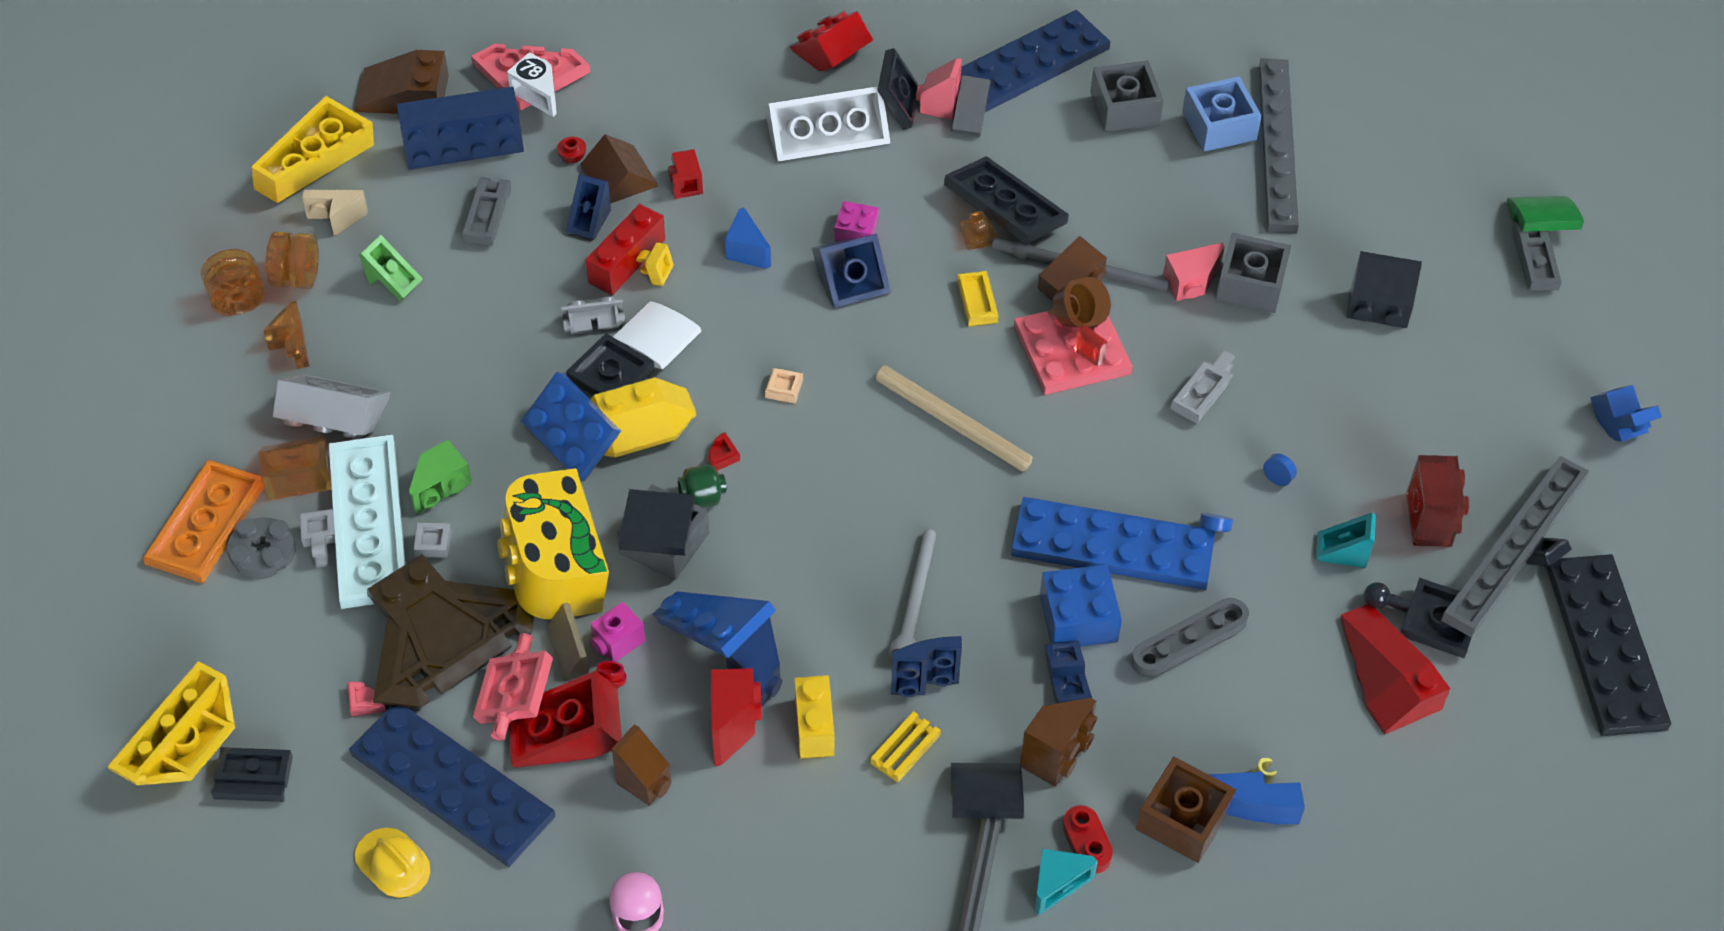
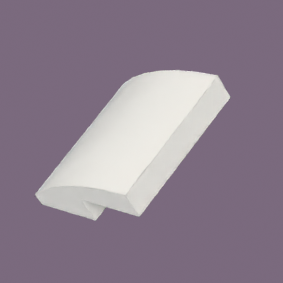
[613,301,701,370]

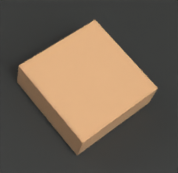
[765,368,803,404]

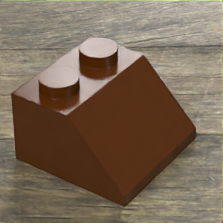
[1136,756,1237,864]

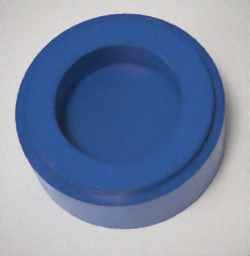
[1263,453,1297,486]
[1199,513,1233,532]

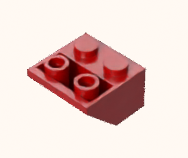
[790,10,873,72]

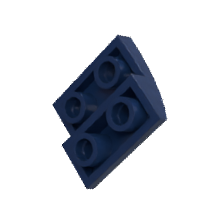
[891,636,962,697]

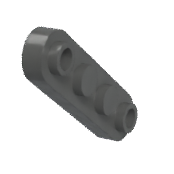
[1132,598,1249,677]

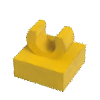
[636,243,674,286]

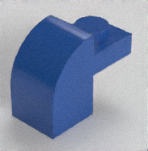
[1590,385,1662,442]

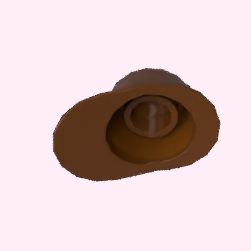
[1048,277,1111,329]

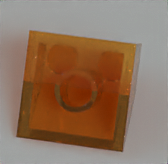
[259,435,332,500]

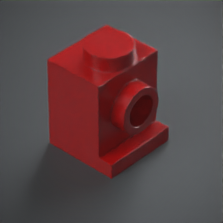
[668,149,703,199]

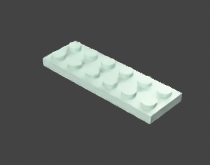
[329,435,406,609]

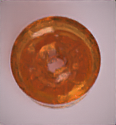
[266,232,319,289]
[201,249,266,316]

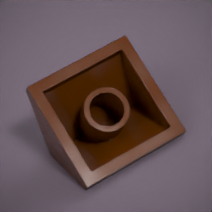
[580,134,658,203]

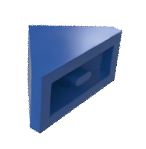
[725,207,771,269]

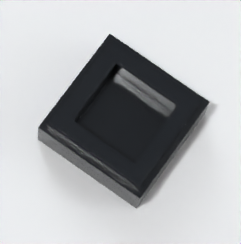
[1526,538,1572,566]

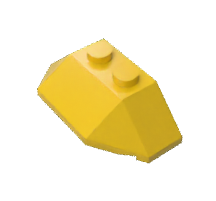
[590,377,696,458]
[108,661,236,785]

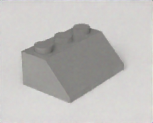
[273,374,390,439]

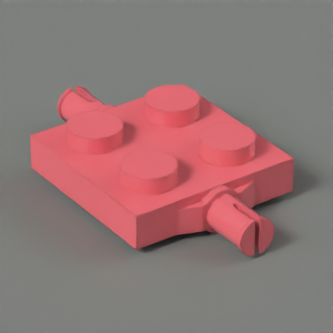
[473,633,553,741]

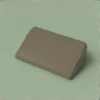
[548,602,589,681]

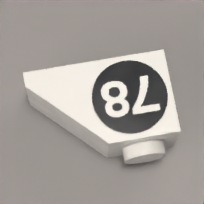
[507,52,557,117]

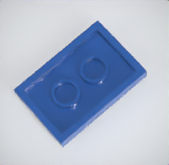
[521,371,621,481]

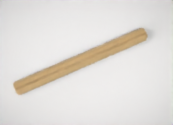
[876,365,1033,472]

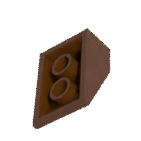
[355,50,449,114]

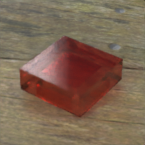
[1074,324,1108,367]

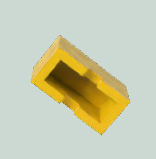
[794,675,835,759]

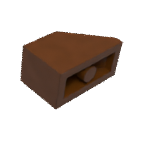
[612,724,672,806]

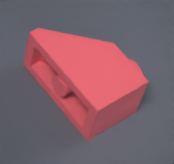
[916,58,962,120]
[1163,242,1225,301]

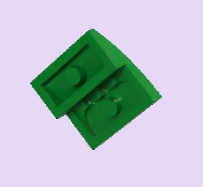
[1506,196,1584,232]

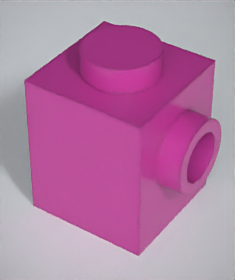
[590,602,645,662]

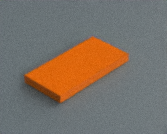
[142,459,267,584]

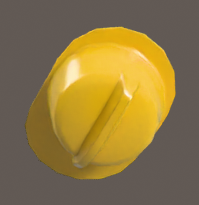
[355,827,431,898]

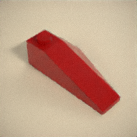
[1340,604,1451,735]

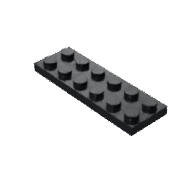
[1546,554,1672,736]

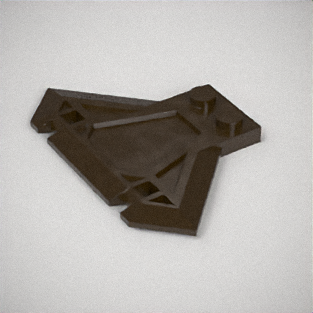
[367,554,534,708]

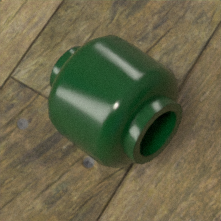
[677,465,727,508]

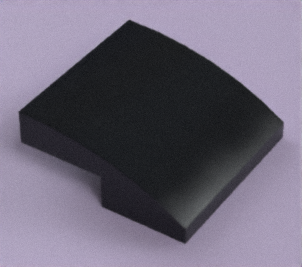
[951,763,1024,819]

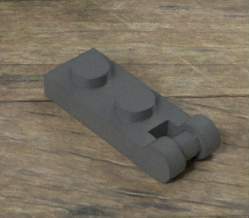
[462,177,511,245]
[1513,224,1562,291]

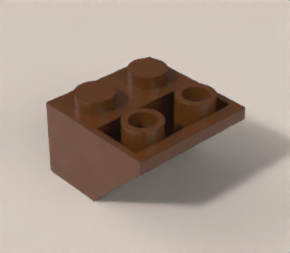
[1020,698,1098,787]

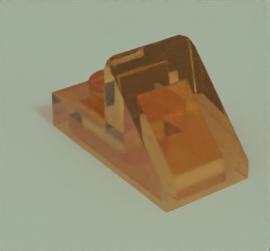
[264,301,310,369]

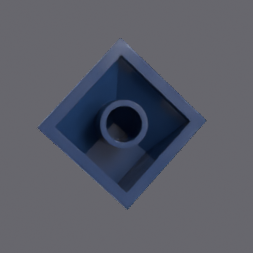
[812,234,891,308]
[726,617,782,706]

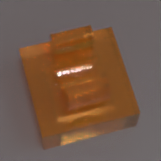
[960,211,997,250]

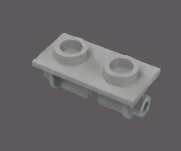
[561,297,626,334]

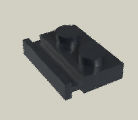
[211,747,293,802]

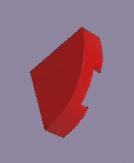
[708,432,740,471]

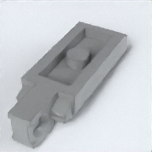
[1171,351,1235,424]

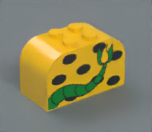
[497,468,609,620]

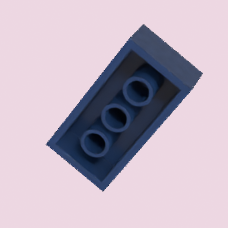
[397,86,524,170]

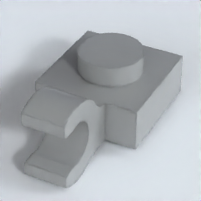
[300,509,335,568]

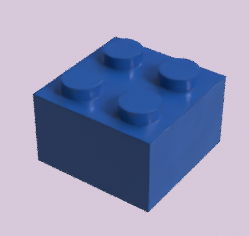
[1040,564,1122,646]

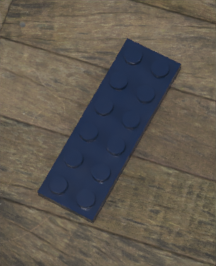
[961,10,1111,112]
[349,705,556,867]

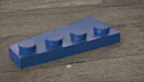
[653,591,776,658]

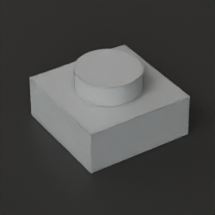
[413,523,452,558]

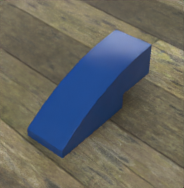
[1208,772,1305,824]

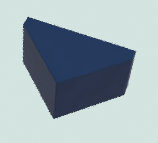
[566,174,611,239]

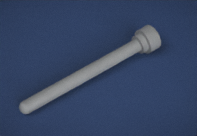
[889,529,936,660]

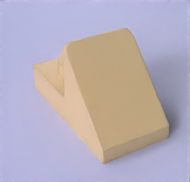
[302,190,368,235]

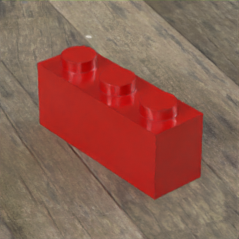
[585,203,666,296]

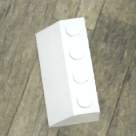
[765,86,890,161]

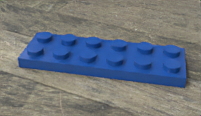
[1011,497,1215,590]

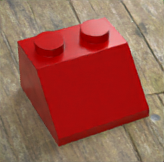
[711,668,762,766]

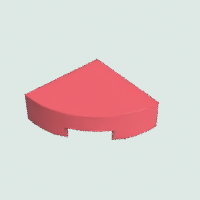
[347,682,386,717]

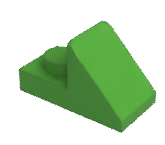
[359,235,423,301]

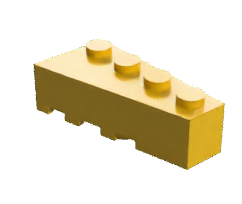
[251,96,374,203]

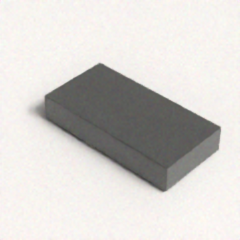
[952,75,991,136]

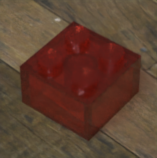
[1406,455,1469,547]

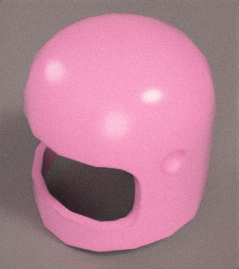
[609,872,664,931]

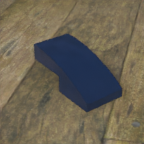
[1045,641,1092,704]

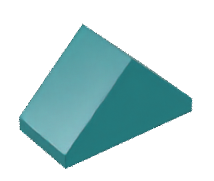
[1316,512,1376,568]
[1034,849,1098,916]

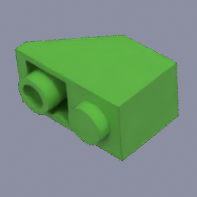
[409,439,472,514]

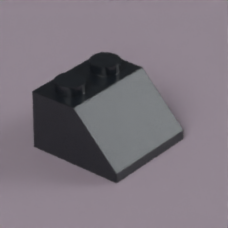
[1346,251,1422,328]

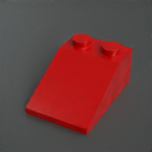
[509,671,622,768]

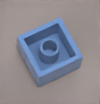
[1182,76,1262,152]

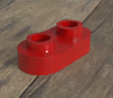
[1063,805,1113,874]

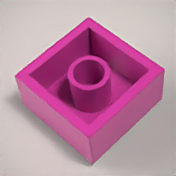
[834,201,879,241]

